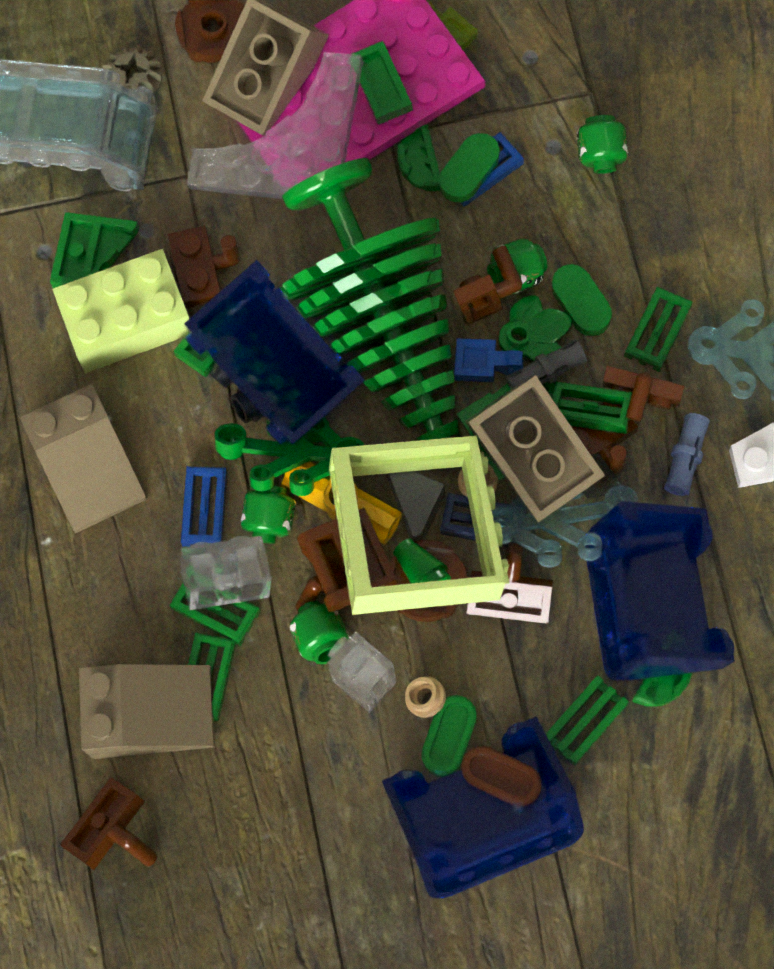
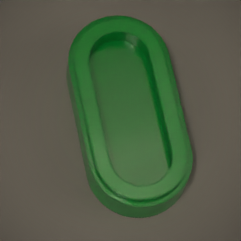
[439,133,499,202]
[552,264,612,336]
[422,695,477,777]

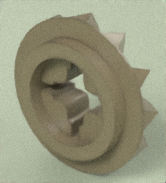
[103,44,163,101]

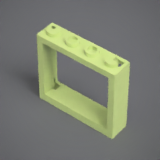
[329,435,509,615]

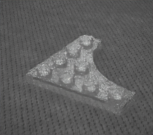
[186,52,363,199]

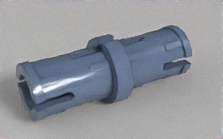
[664,413,710,496]

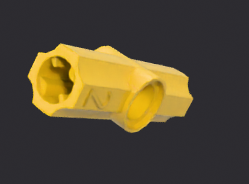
[281,461,402,545]

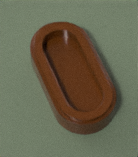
[461,746,542,807]

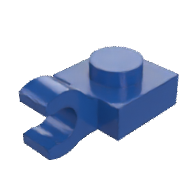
[454,338,524,382]

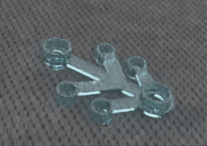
[688,299,774,401]
[492,485,638,568]

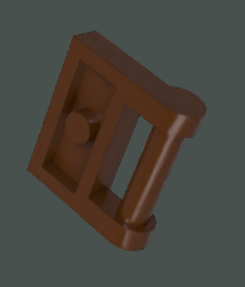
[296,508,397,612]

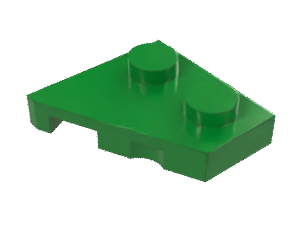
[50,212,139,288]

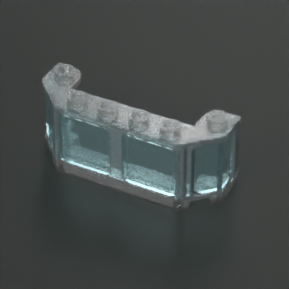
[0,59,158,192]

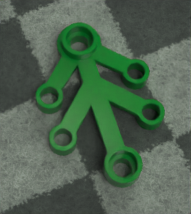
[214,412,364,496]

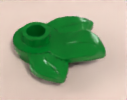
[498,295,572,362]

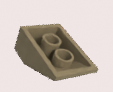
[202,0,329,136]
[465,375,605,522]
[19,384,147,533]
[79,664,215,759]

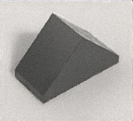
[386,471,445,541]

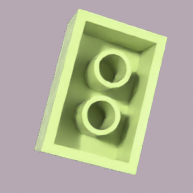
[52,249,192,373]

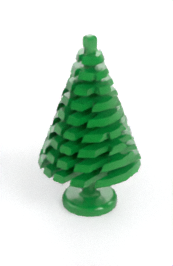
[279,158,459,469]

